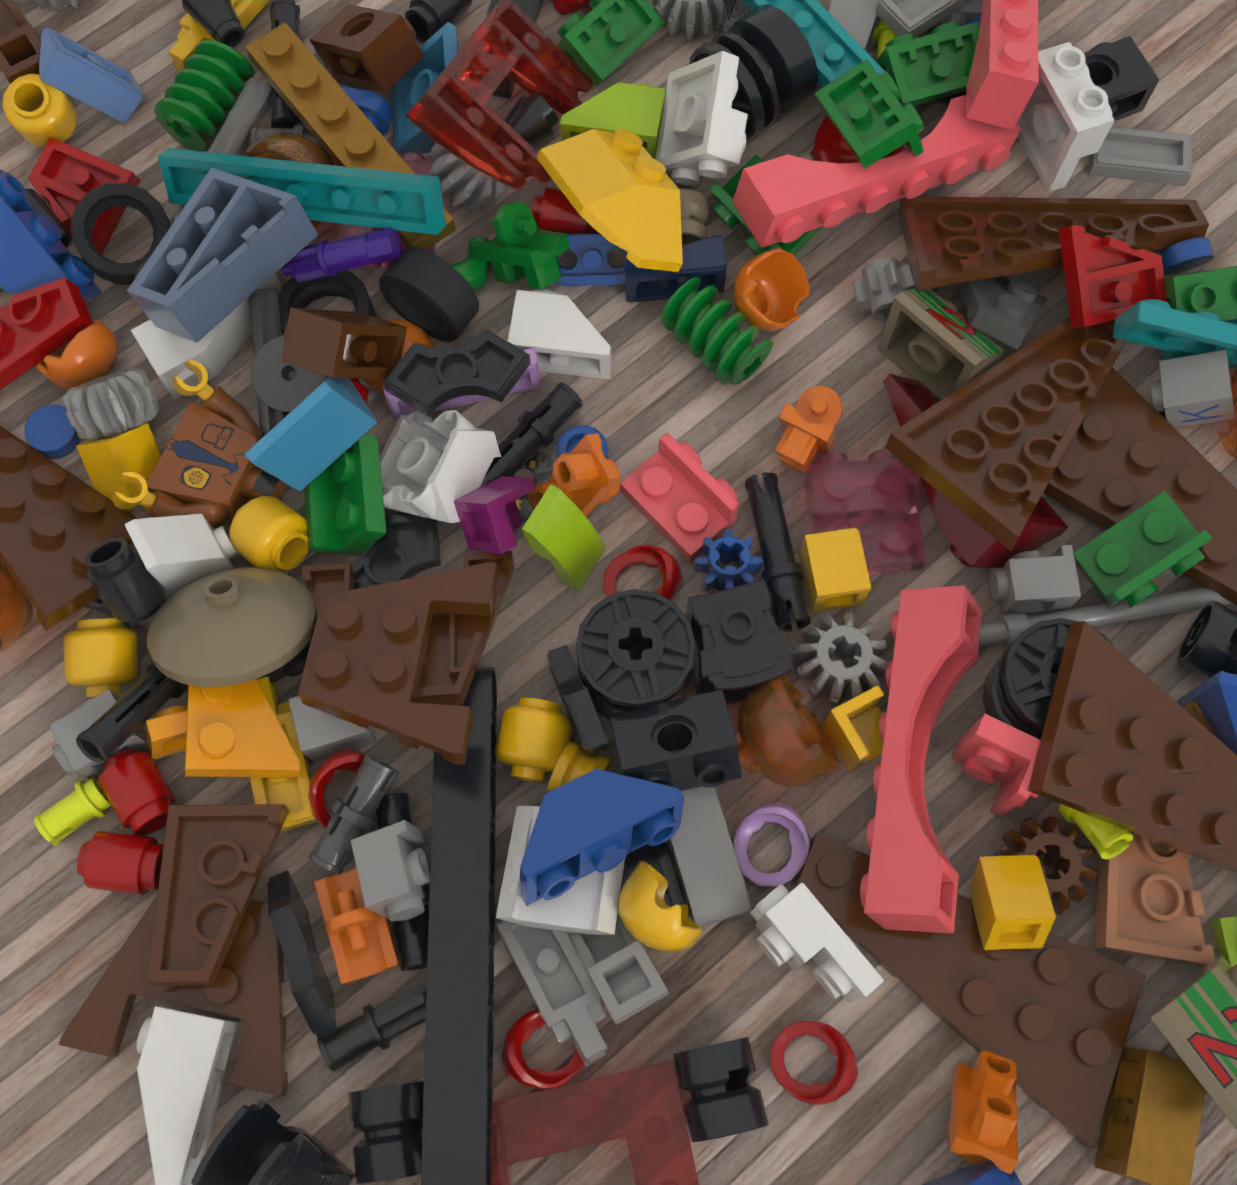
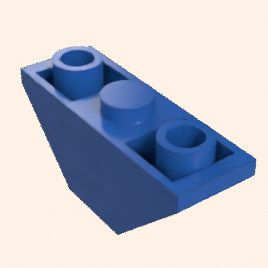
[0,170,102,300]
[520,769,685,906]

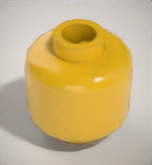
[2,73,77,147]
[229,496,309,572]
[63,618,140,697]
[495,697,573,783]

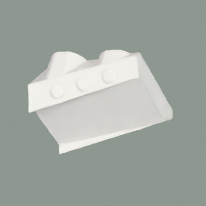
[380,410,501,523]
[495,806,625,935]

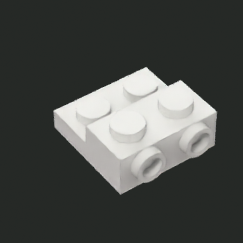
[1017,42,1115,193]
[655,51,748,186]
[750,882,884,1003]

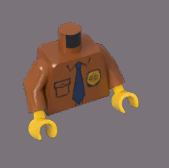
[111,360,287,526]

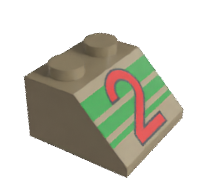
[877,288,1005,401]
[1150,955,1237,1129]

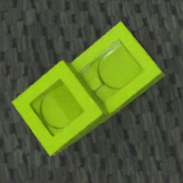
[522,484,606,591]

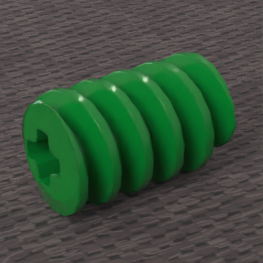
[154,40,255,151]
[661,276,774,385]

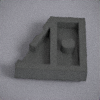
[958,276,1048,350]

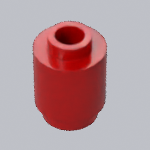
[531,187,598,233]
[98,749,176,836]
[77,831,164,895]

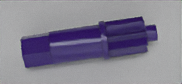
[281,227,402,283]

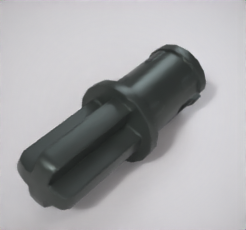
[317,985,427,1072]

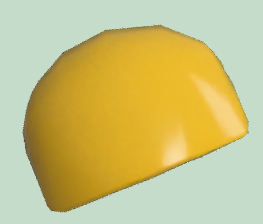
[618,860,702,953]

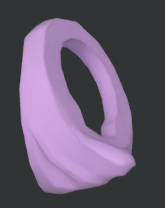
[734,802,809,886]

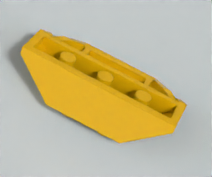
[537,128,683,272]

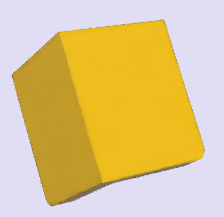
[76,423,161,501]
[799,528,871,613]
[821,685,884,773]
[969,855,1056,950]

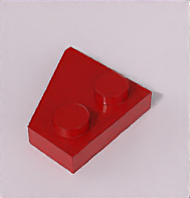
[28,137,141,254]
[1058,225,1167,328]

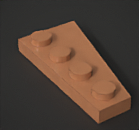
[1095,831,1215,967]

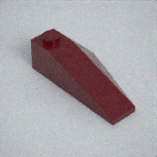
[883,374,1068,568]

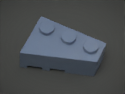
[127,167,318,342]

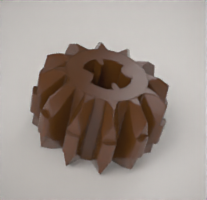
[994,816,1098,915]

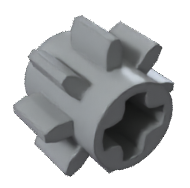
[852,257,916,321]

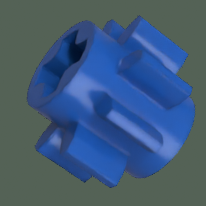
[694,529,763,592]

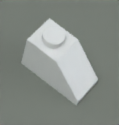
[507,289,612,379]
[124,514,238,595]

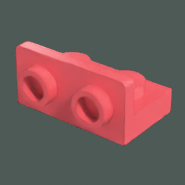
[620,433,739,562]
[951,714,1041,817]

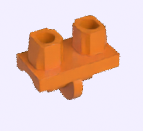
[775,385,843,475]
[528,433,622,517]
[314,868,401,985]
[947,1050,1018,1174]

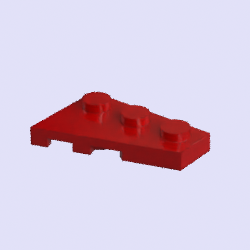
[0,278,93,390]

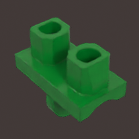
[471,201,570,290]

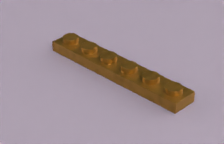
[245,22,456,250]

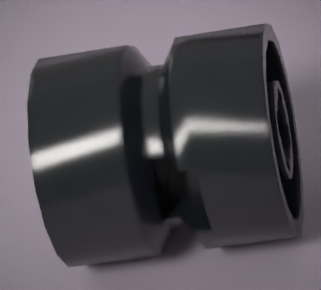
[1177,600,1237,677]
[673,1037,769,1142]
[348,1081,424,1184]

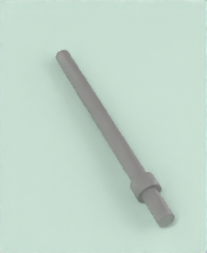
[979,587,1233,647]

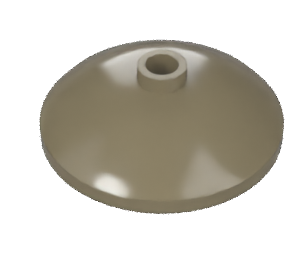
[146,567,317,687]

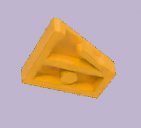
[185,679,300,778]

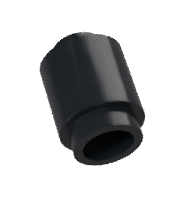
[85,538,165,622]

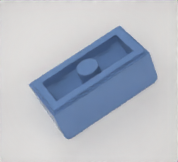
[39,27,143,122]

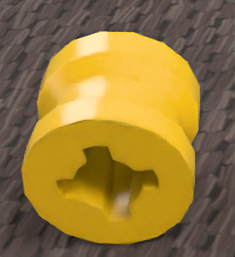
[547,741,612,792]

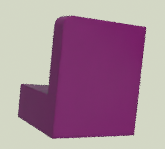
[454,476,535,554]

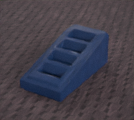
[625,235,727,303]

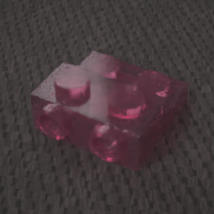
[804,449,926,574]

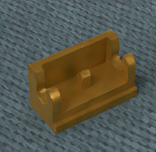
[1094,1047,1206,1185]

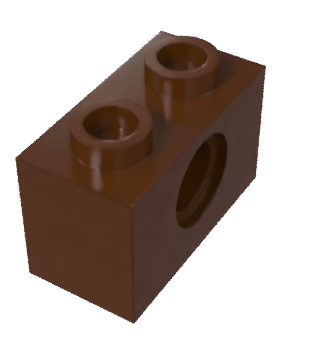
[309,4,424,93]
[281,307,407,378]

